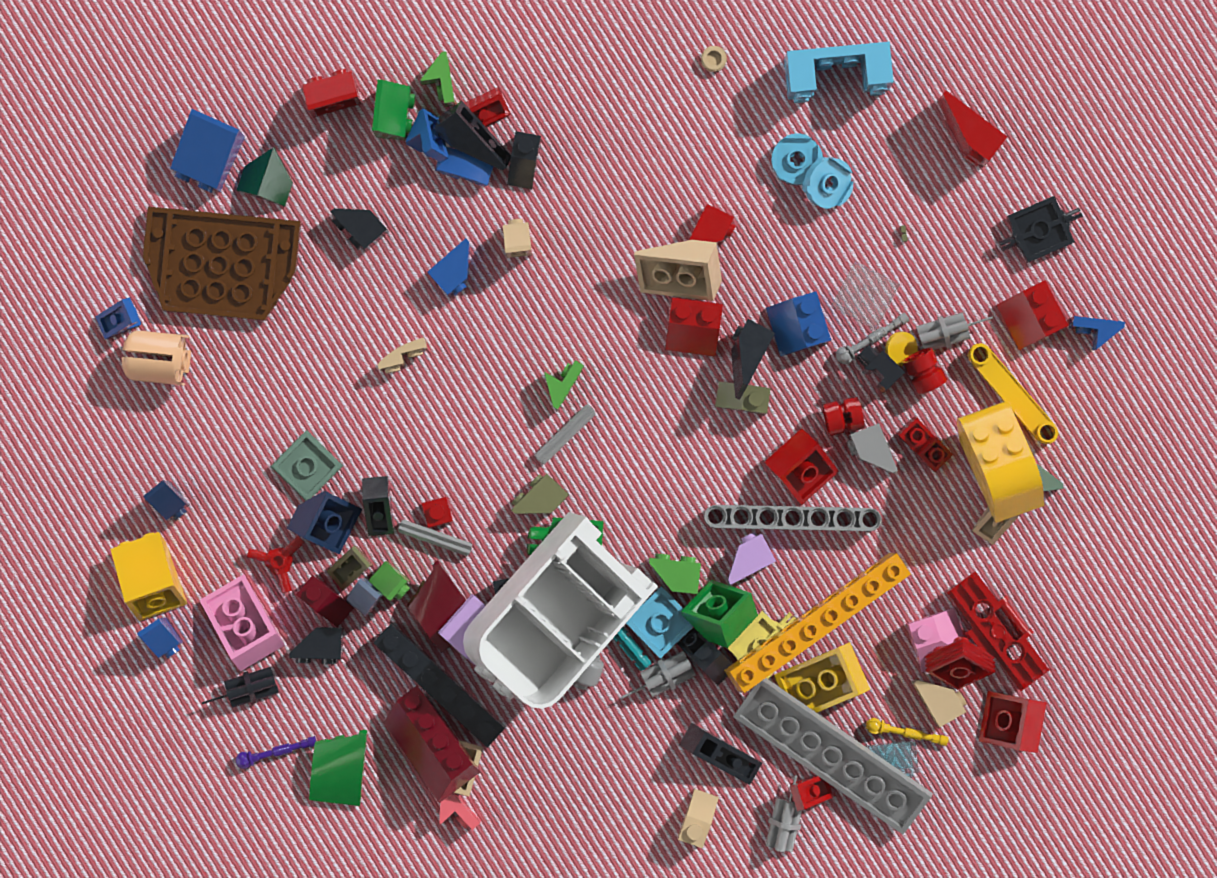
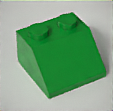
[372,79,416,141]
[681,580,758,648]

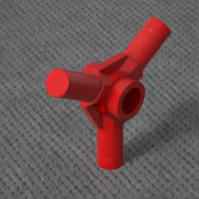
[247,535,305,593]

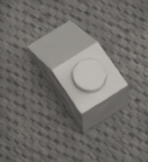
[846,423,898,474]

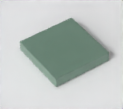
[271,430,343,501]

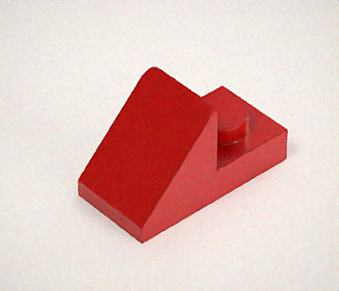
[789,775,836,811]

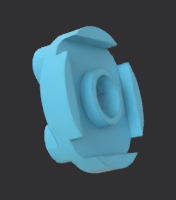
[771,133,823,185]
[802,157,854,209]

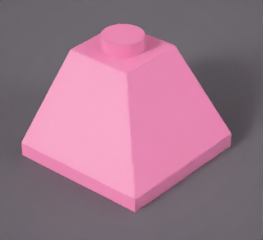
[906,608,964,672]

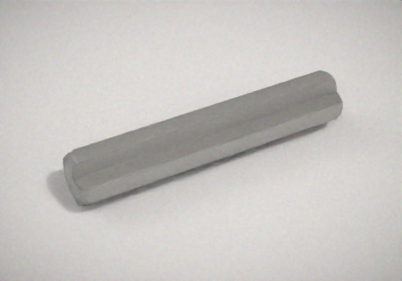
[535,404,596,464]
[398,520,472,556]

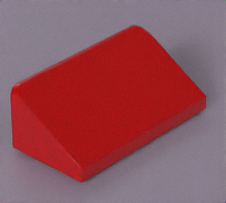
[465,87,511,127]

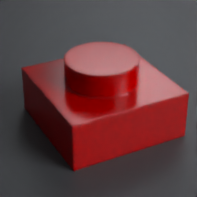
[421,497,453,528]

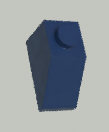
[143,480,190,521]

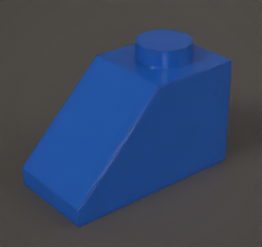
[428,238,470,297]
[137,617,183,659]

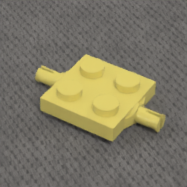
[727,611,796,679]

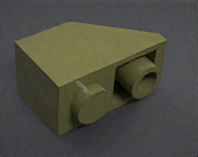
[511,473,569,514]

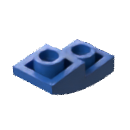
[435,147,493,187]

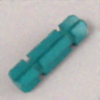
[613,627,651,671]

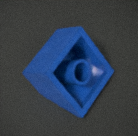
[766,291,831,357]

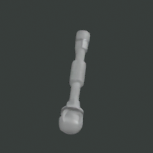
[836,312,910,364]

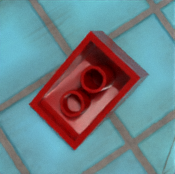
[937,90,1008,168]

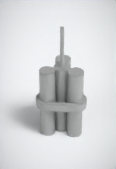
[916,312,993,350]
[622,651,696,698]
[765,775,802,852]

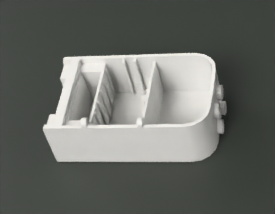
[463,512,657,709]

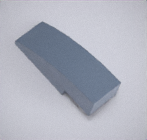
[346,578,383,617]

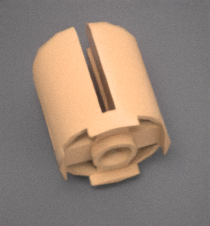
[122,330,191,386]

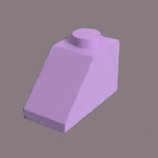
[727,532,776,585]

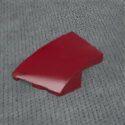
[407,560,466,653]

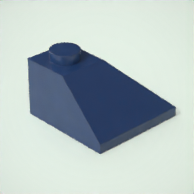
[286,491,362,554]

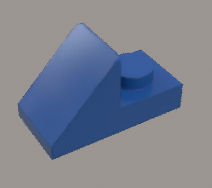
[406,108,449,163]
[95,297,141,340]
[1069,316,1125,351]

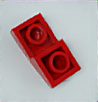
[897,416,953,472]

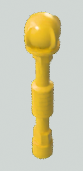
[866,718,948,746]

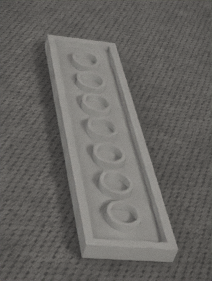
[733,678,933,834]

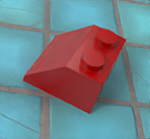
[302,69,362,118]
[996,280,1069,350]
[665,297,723,357]
[764,428,839,506]
[979,691,1047,753]

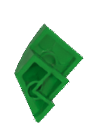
[309,730,367,806]

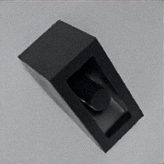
[507,131,541,190]
[362,476,394,536]

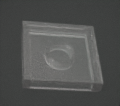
[831,261,900,330]

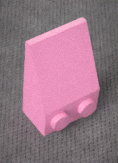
[200,574,285,671]

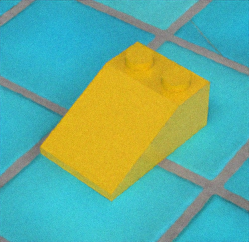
[774,642,870,713]

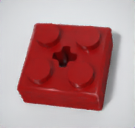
[924,637,996,690]

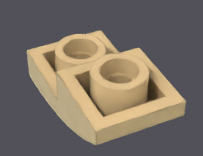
[377,338,428,374]

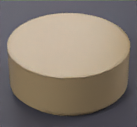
[701,46,727,73]

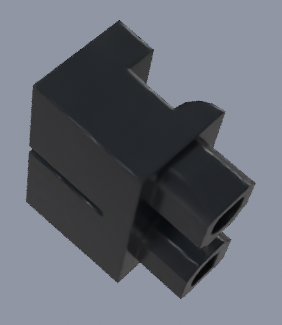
[856,345,905,394]

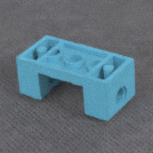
[784,41,894,103]

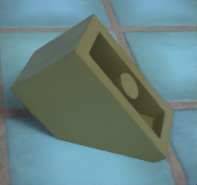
[715,382,771,415]

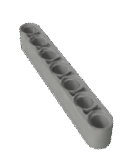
[703,505,882,531]

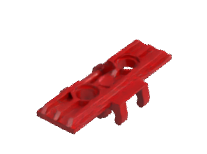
[946,571,1050,691]

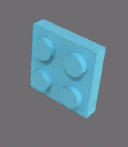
[626,586,693,659]

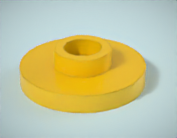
[885,331,918,366]

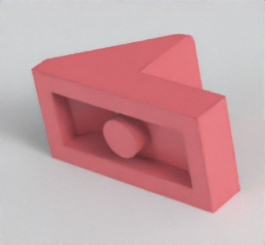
[439,793,481,830]

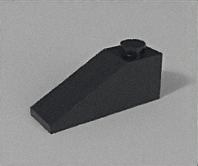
[434,100,511,171]
[731,319,775,400]
[679,723,762,785]

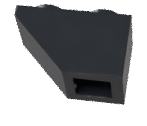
[330,208,389,252]
[289,627,344,664]
[677,628,732,686]

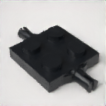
[999,196,1083,263]

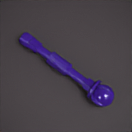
[235,736,317,769]

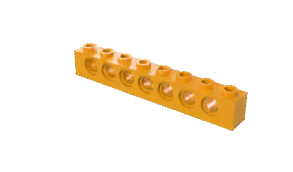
[724,553,911,693]

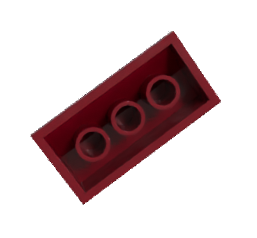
[384,685,481,803]

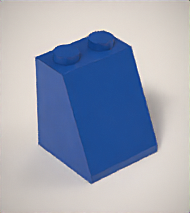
[170,109,245,193]

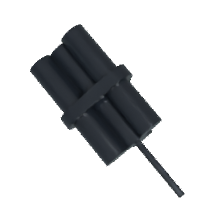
[202,666,279,708]

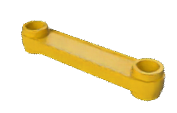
[967,343,1058,444]

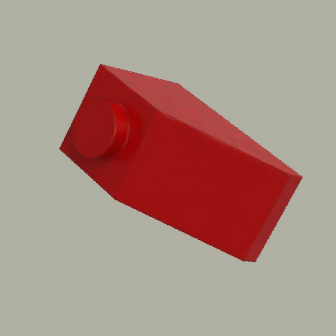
[689,204,736,244]

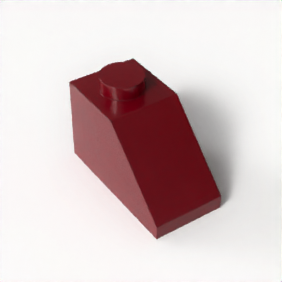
[296,575,354,627]

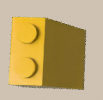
[110,532,187,621]

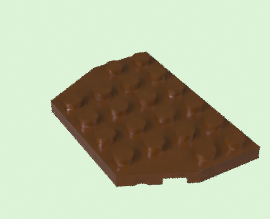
[143,206,301,321]

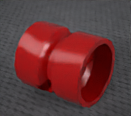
[902,347,948,395]
[822,396,865,436]

